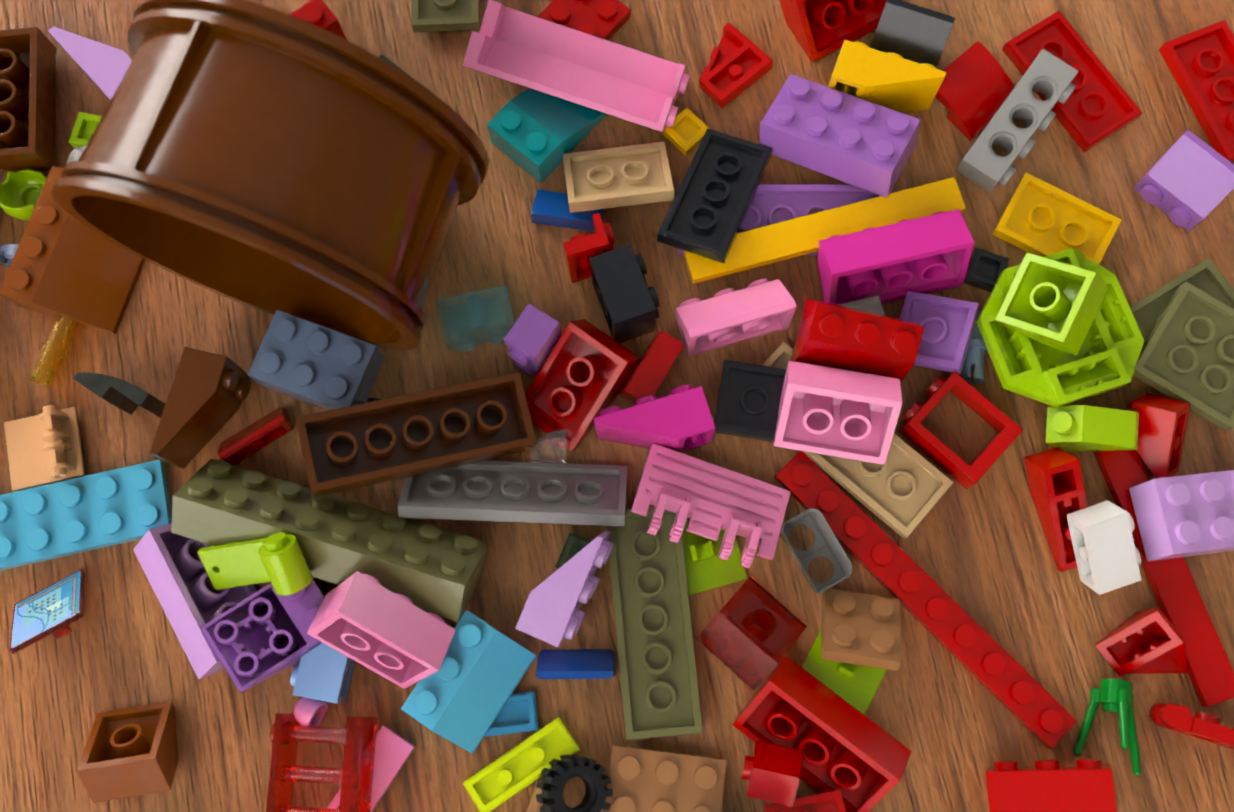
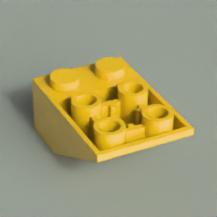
[828,40,946,113]

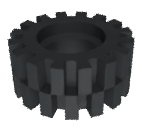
[536,754,613,812]

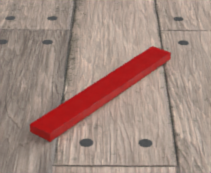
[1093,450,1234,707]

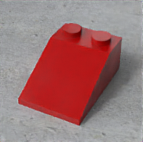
[525,319,641,452]

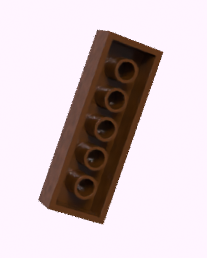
[295,372,537,498]

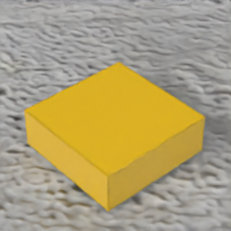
[662,107,710,156]

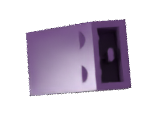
[200,579,325,693]

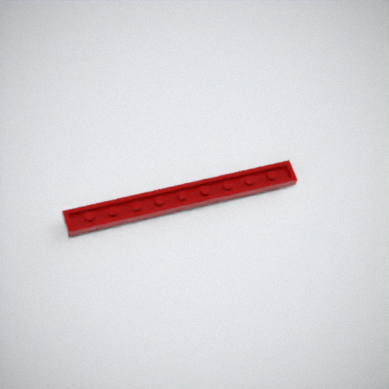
[774,451,1077,749]

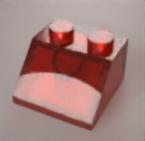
[696,576,807,690]

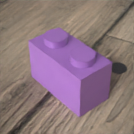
[504,303,562,376]

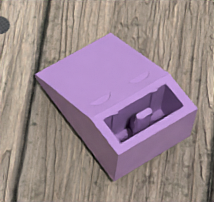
[515,530,614,647]

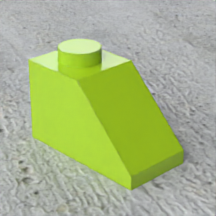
[1045,405,1139,452]

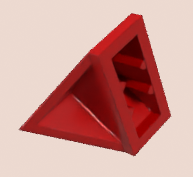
[1095,608,1187,677]

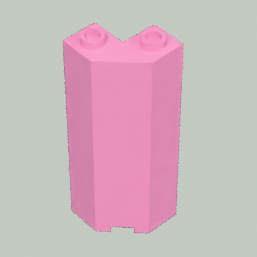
[462,0,690,132]

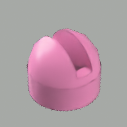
[293,697,328,730]

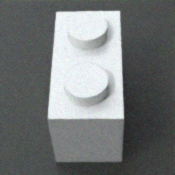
[1066,500,1141,595]

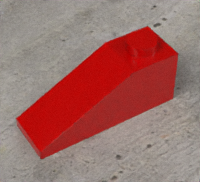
[1024,447,1087,572]

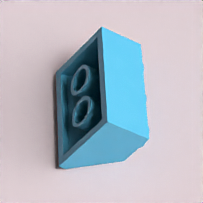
[401,610,536,754]

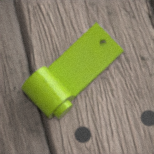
[198,532,313,596]

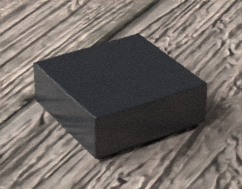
[964,248,1009,292]

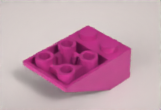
[593,385,716,453]

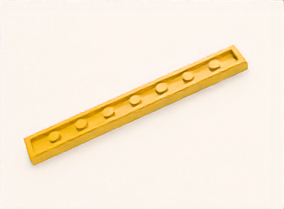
[683,177,966,284]

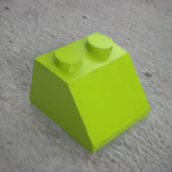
[995,252,1109,355]

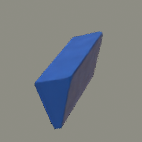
[531,189,604,232]
[536,649,614,680]

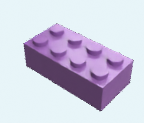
[760,74,921,198]

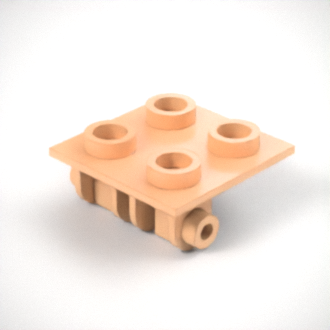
[4,405,85,492]

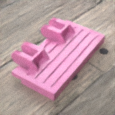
[630,443,791,568]

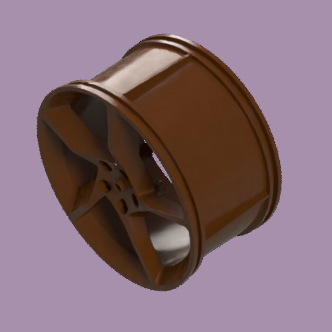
[51,0,489,350]

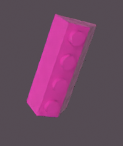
[817,209,974,305]

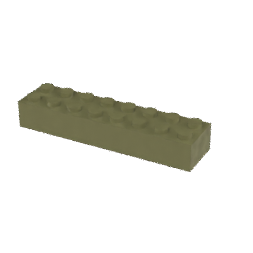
[171,459,488,622]

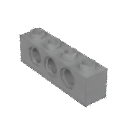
[956,49,1078,193]

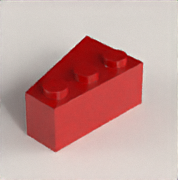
[985,759,1117,812]

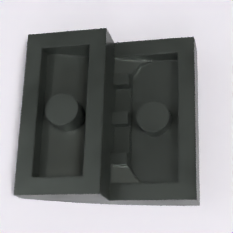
[73,372,165,418]

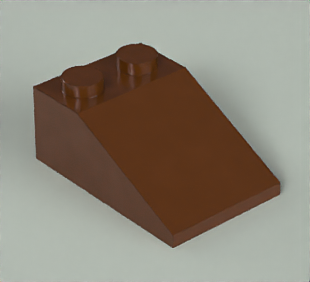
[150,347,250,469]

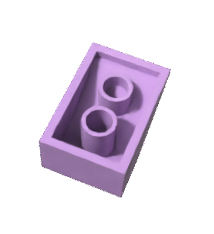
[48,26,132,100]

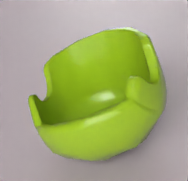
[0,169,47,221]

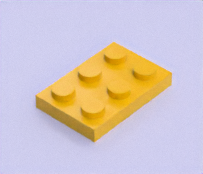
[992,172,1122,264]

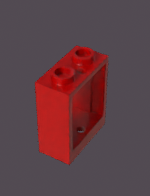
[900,371,1023,489]

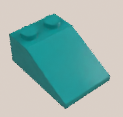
[487,88,607,184]

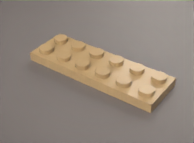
[762,342,954,539]

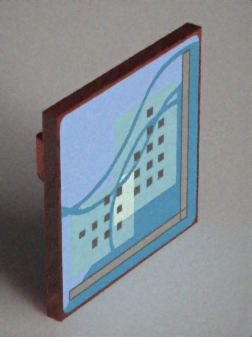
[9,569,85,654]

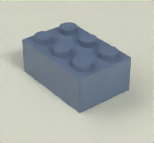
[247,310,385,411]

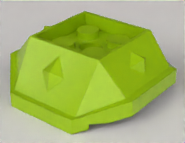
[976,248,1144,408]

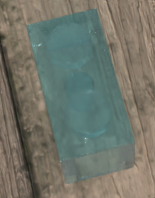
[436,285,515,352]

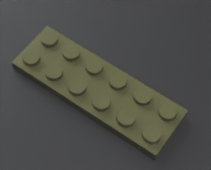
[606,507,703,740]

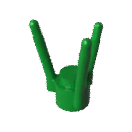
[1074,679,1141,776]

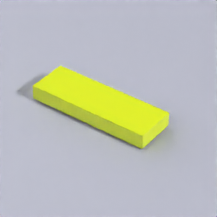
[463,717,580,812]

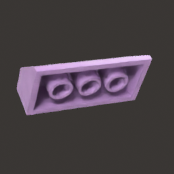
[133,523,257,680]

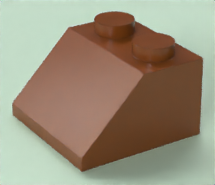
[77,701,178,803]

